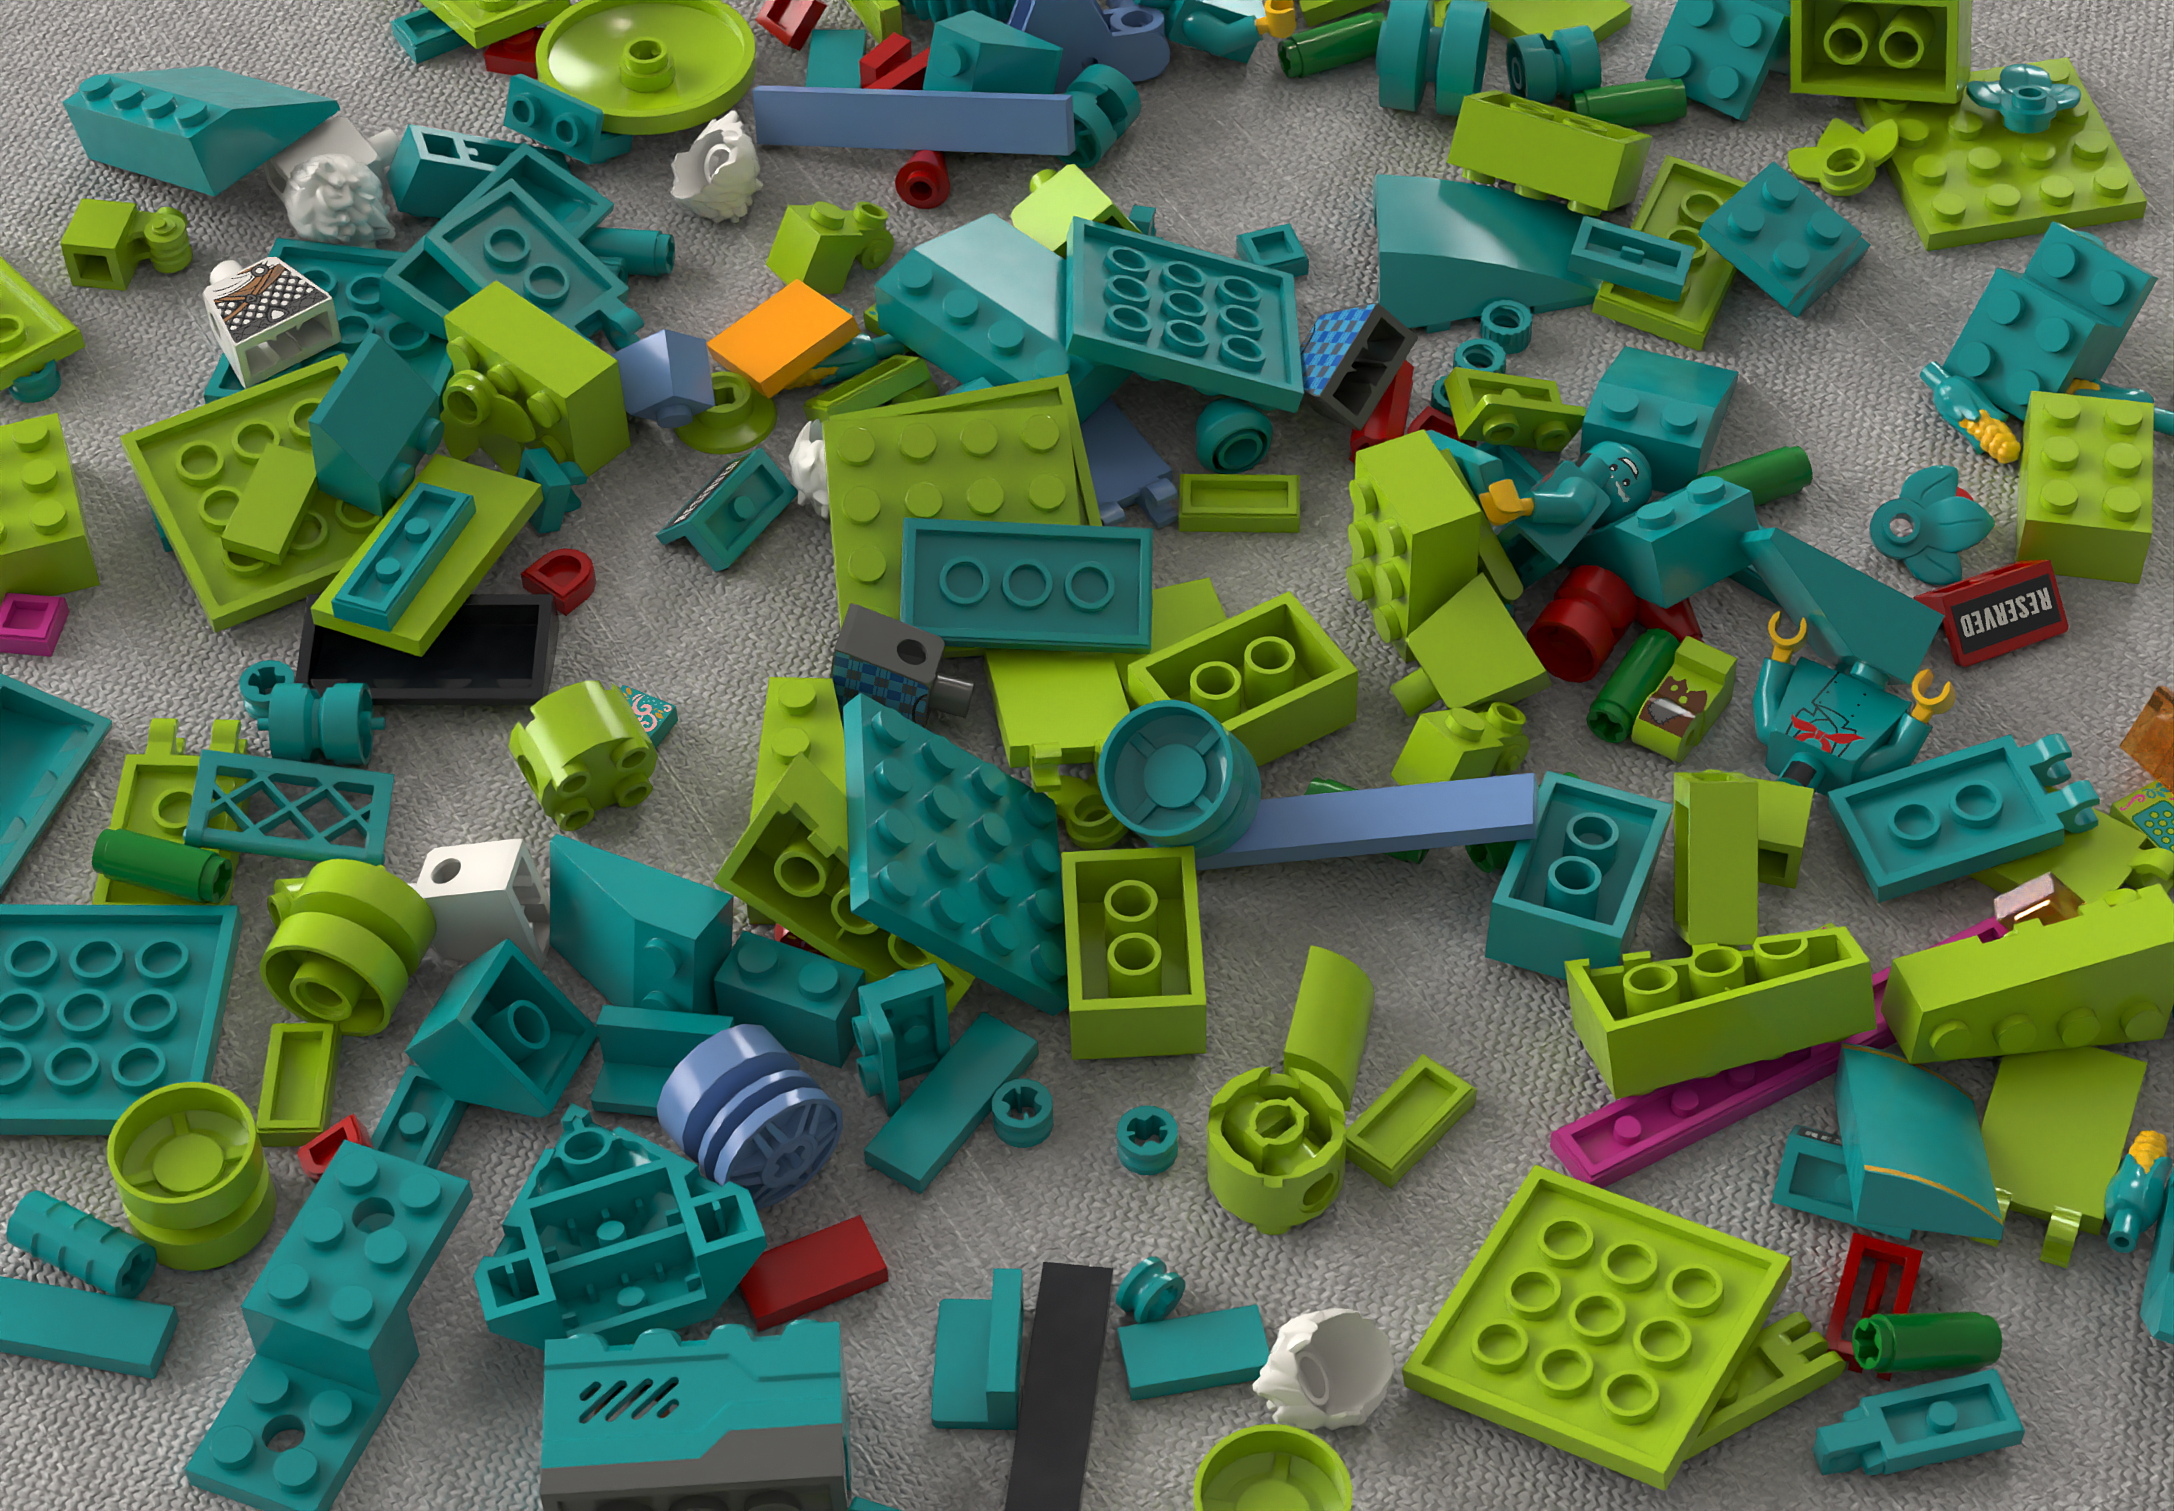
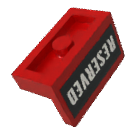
[1913,559,2069,667]

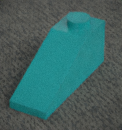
[386,124,571,219]

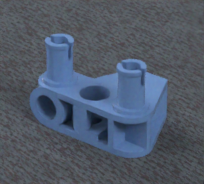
[1001,0,1171,94]

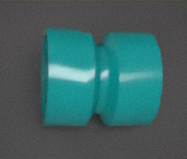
[1506,25,1602,105]

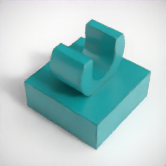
[517,447,588,534]

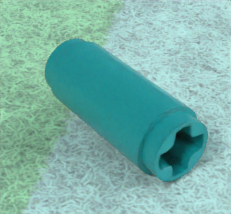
[580,227,675,276]

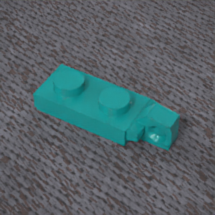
[1812,1369,2025,1475]

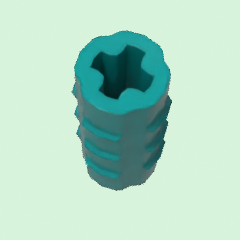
[6,1190,157,1299]

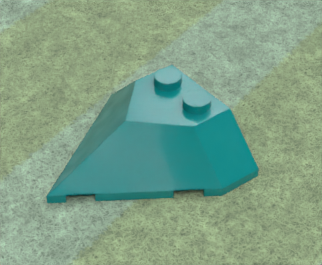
[473,1102,768,1351]

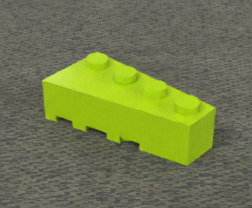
[746,677,847,925]
[713,750,975,1015]
[1880,883,2174,1064]
[1564,926,1877,1100]

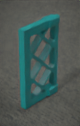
[183,749,395,866]

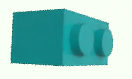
[713,930,866,1069]

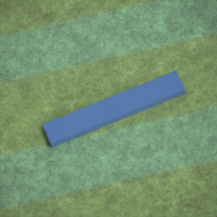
[752,85,1075,156]
[1148,773,1538,871]

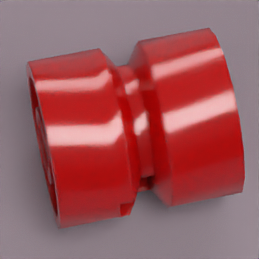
[1527,565,1638,683]

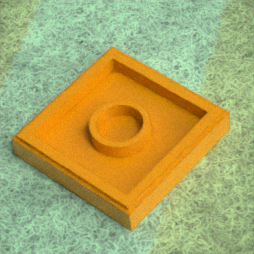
[706,279,861,399]

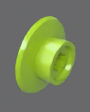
[674,371,778,455]

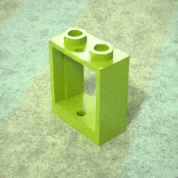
[1673,772,1758,951]

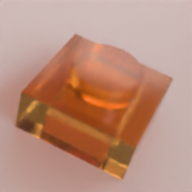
[1993,872,2086,931]

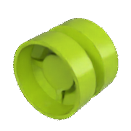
[259,859,437,1037]
[107,1082,277,1271]
[1193,1424,1353,1511]

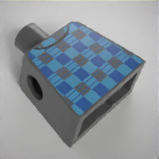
[1300,302,1419,431]
[830,603,975,729]

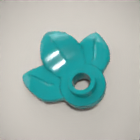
[1966,63,2081,133]
[1869,465,1995,586]

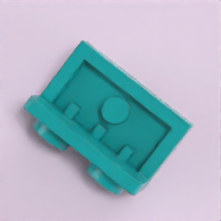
[504,74,633,165]
[851,963,951,1117]

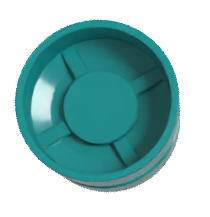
[1376,0,1491,117]
[1098,700,1261,859]

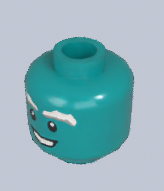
[1574,441,1652,529]

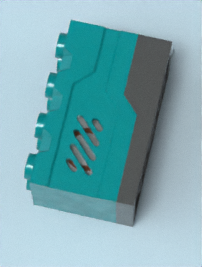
[540,1319,852,1511]

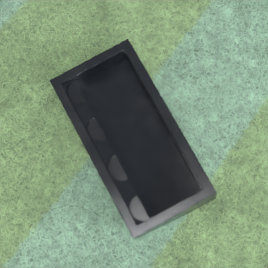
[295,594,560,705]

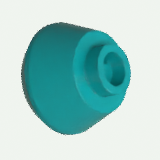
[1195,398,1273,474]

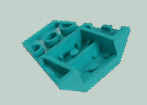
[1373,174,1603,334]

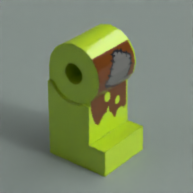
[1631,636,1737,763]

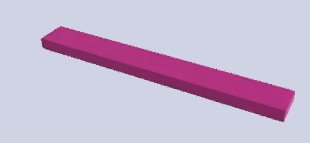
[1550,915,2010,1189]

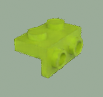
[1444,367,1586,452]

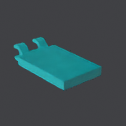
[423,178,645,351]
[1828,733,2100,903]

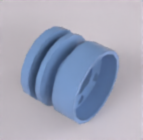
[656,1024,843,1210]

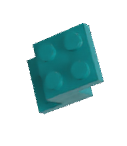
[1645,0,1791,121]
[1698,161,1871,318]
[1942,221,2158,421]

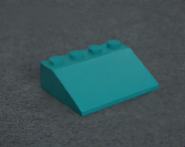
[62,66,341,197]
[874,212,1134,425]

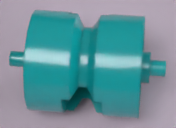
[1055,64,1141,169]
[257,683,386,765]

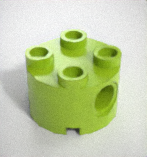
[508,680,658,831]
[1207,1066,1346,1236]

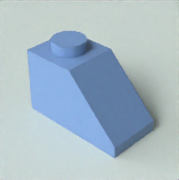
[610,329,715,428]

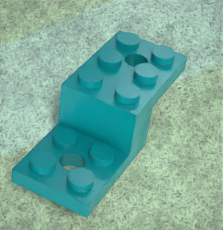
[184,1140,473,1511]

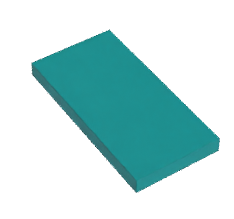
[900,518,1153,654]

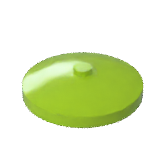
[536,0,756,135]

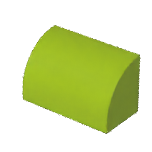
[1283,945,1375,1112]

